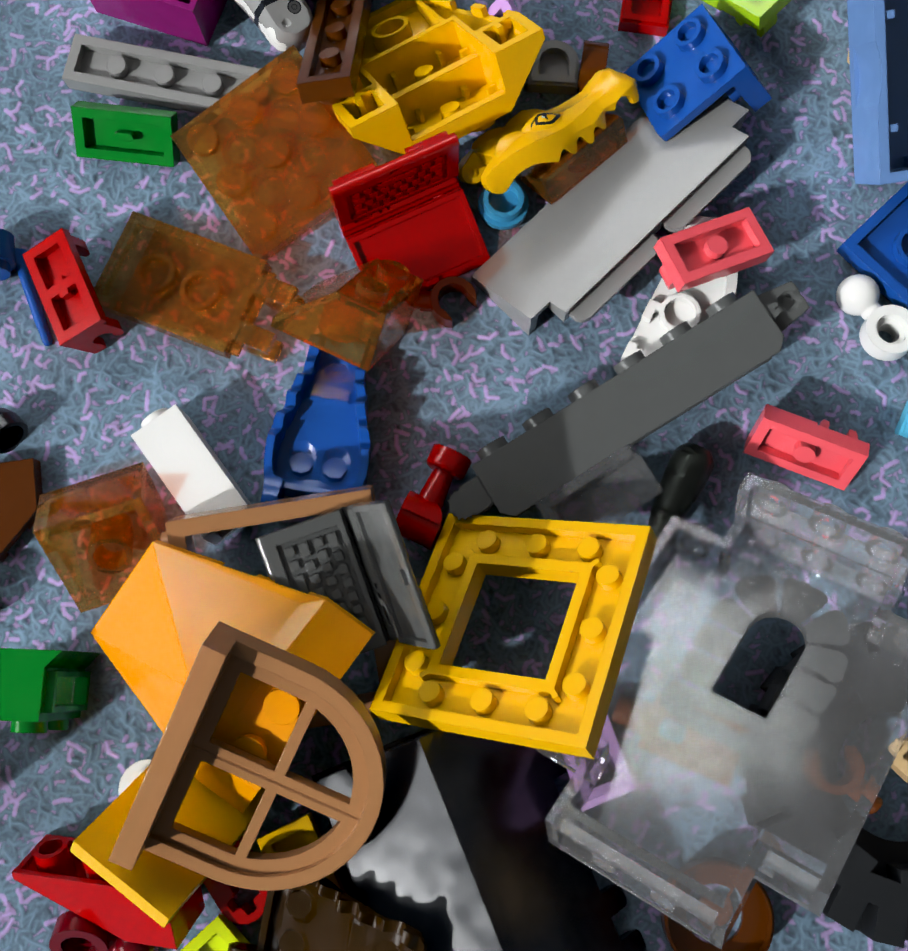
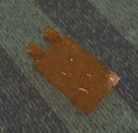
[94,211,305,364]

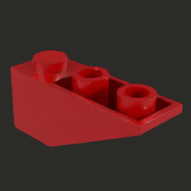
[12,834,205,950]

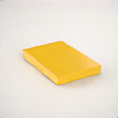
[70,766,265,928]

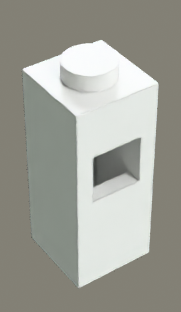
[131,404,251,545]

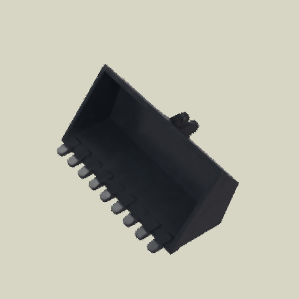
[312,728,646,951]

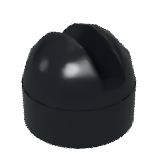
[0,408,28,454]

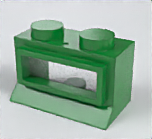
[0,648,101,733]

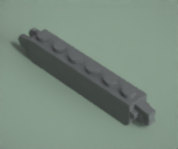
[447,281,810,520]

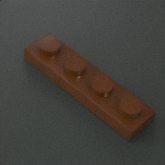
[296,0,373,105]

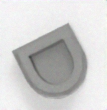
[527,40,579,95]

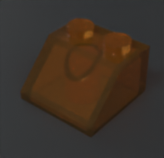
[271,259,423,372]
[33,462,168,613]

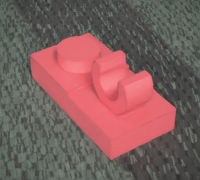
[653,207,775,293]
[743,404,870,491]

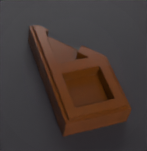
[0,458,44,563]

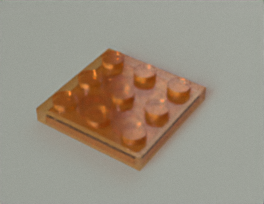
[170,45,378,264]

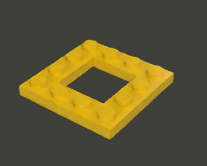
[369,513,657,759]

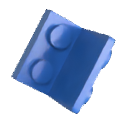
[624,4,772,141]

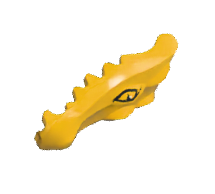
[458,68,639,194]

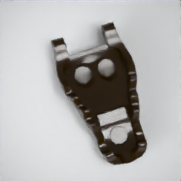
[228,877,427,951]

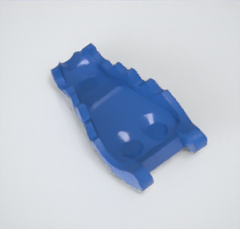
[260,330,371,502]

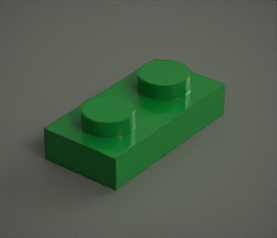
[71,101,180,167]

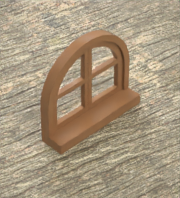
[108,621,386,891]

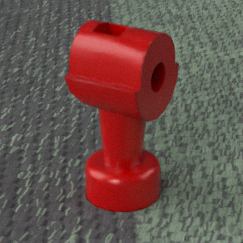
[396,444,472,550]

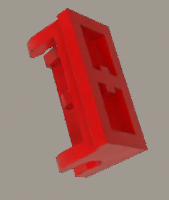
[22,228,124,354]

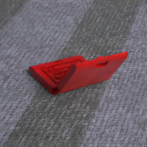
[328,131,490,312]

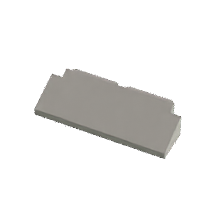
[471,96,752,335]

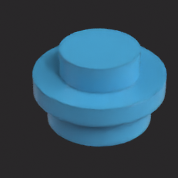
[478,181,529,230]

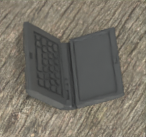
[255,499,441,654]

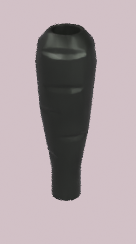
[648,442,714,567]

